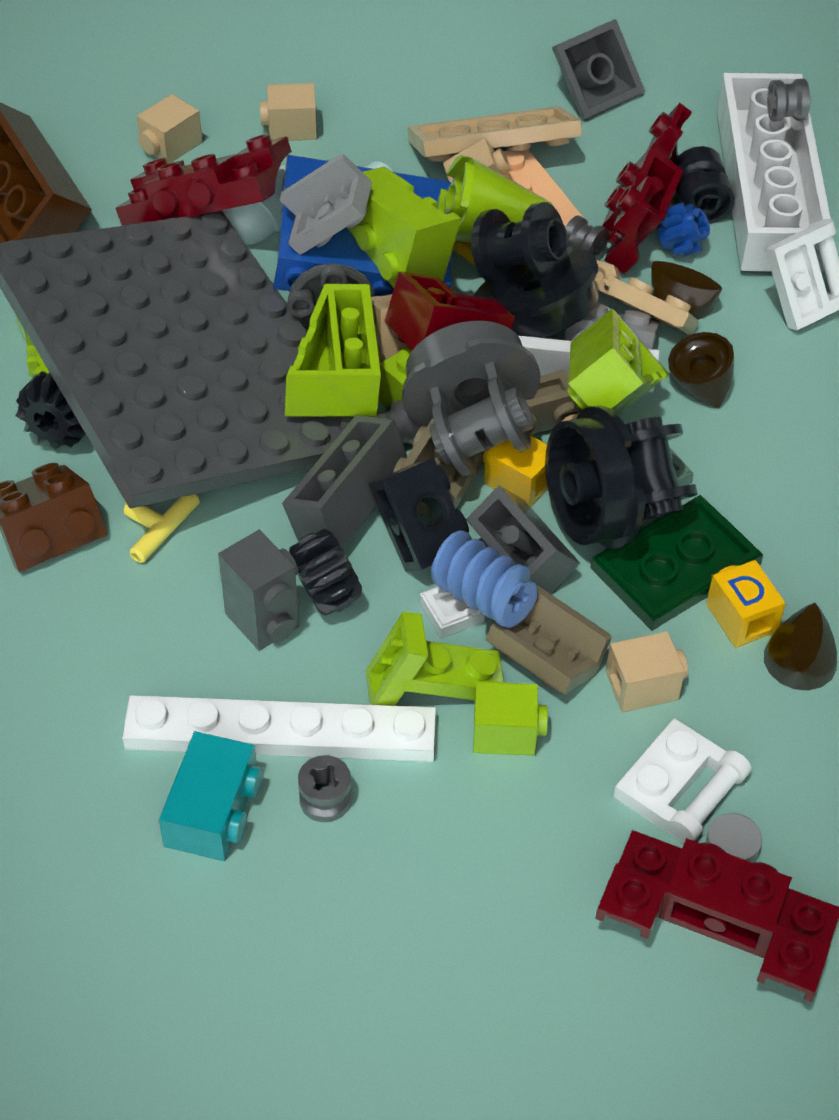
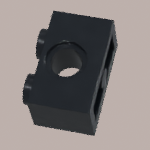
[368,457,469,572]

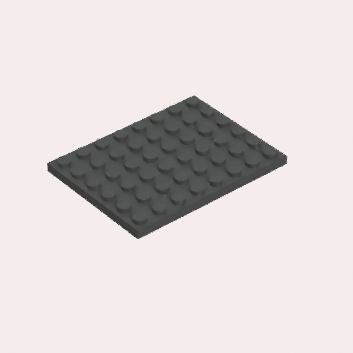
[0,212,354,509]

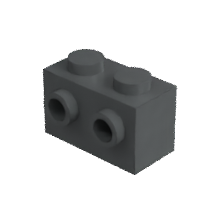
[466,485,580,594]
[218,529,300,651]

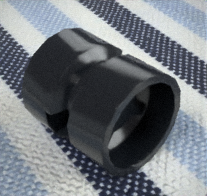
[673,146,735,224]

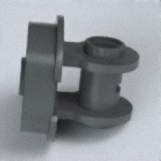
[402,321,541,477]

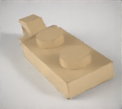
[594,260,699,335]

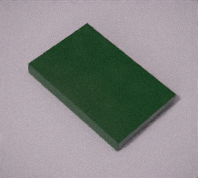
[590,495,764,631]

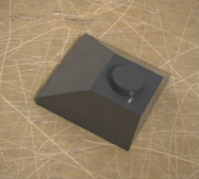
[552,19,645,120]

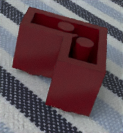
[384,271,515,351]

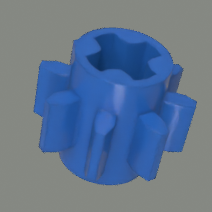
[657,202,710,256]

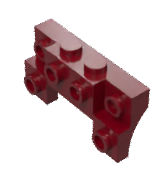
[602,102,692,274]
[115,134,292,226]
[595,830,839,1002]

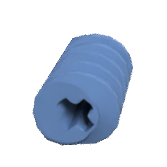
[430,530,538,628]

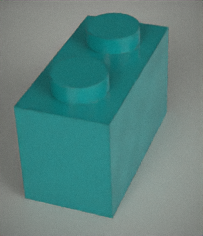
[159,731,263,862]

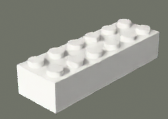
[717,73,831,272]

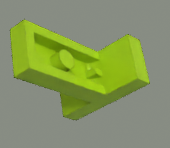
[366,611,504,706]

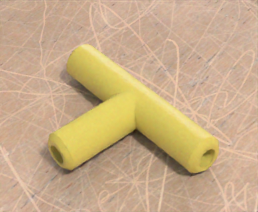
[123,494,200,563]

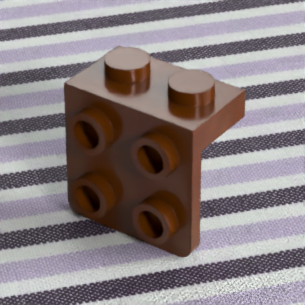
[0,463,108,572]

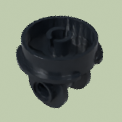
[471,202,599,338]
[545,405,698,549]

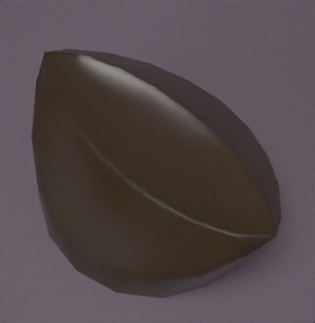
[651,261,722,320]
[668,332,734,408]
[764,603,837,691]

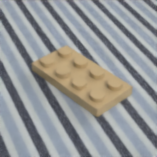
[407,106,582,162]

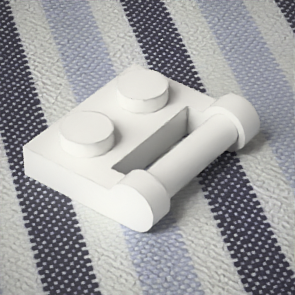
[765,219,839,330]
[613,718,752,844]

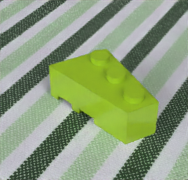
[347,166,461,288]
[284,284,381,417]
[567,308,670,412]

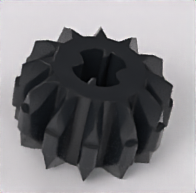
[15,371,86,450]
[289,529,362,615]

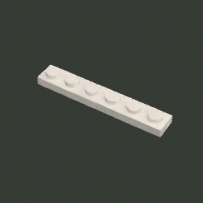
[122,695,436,762]

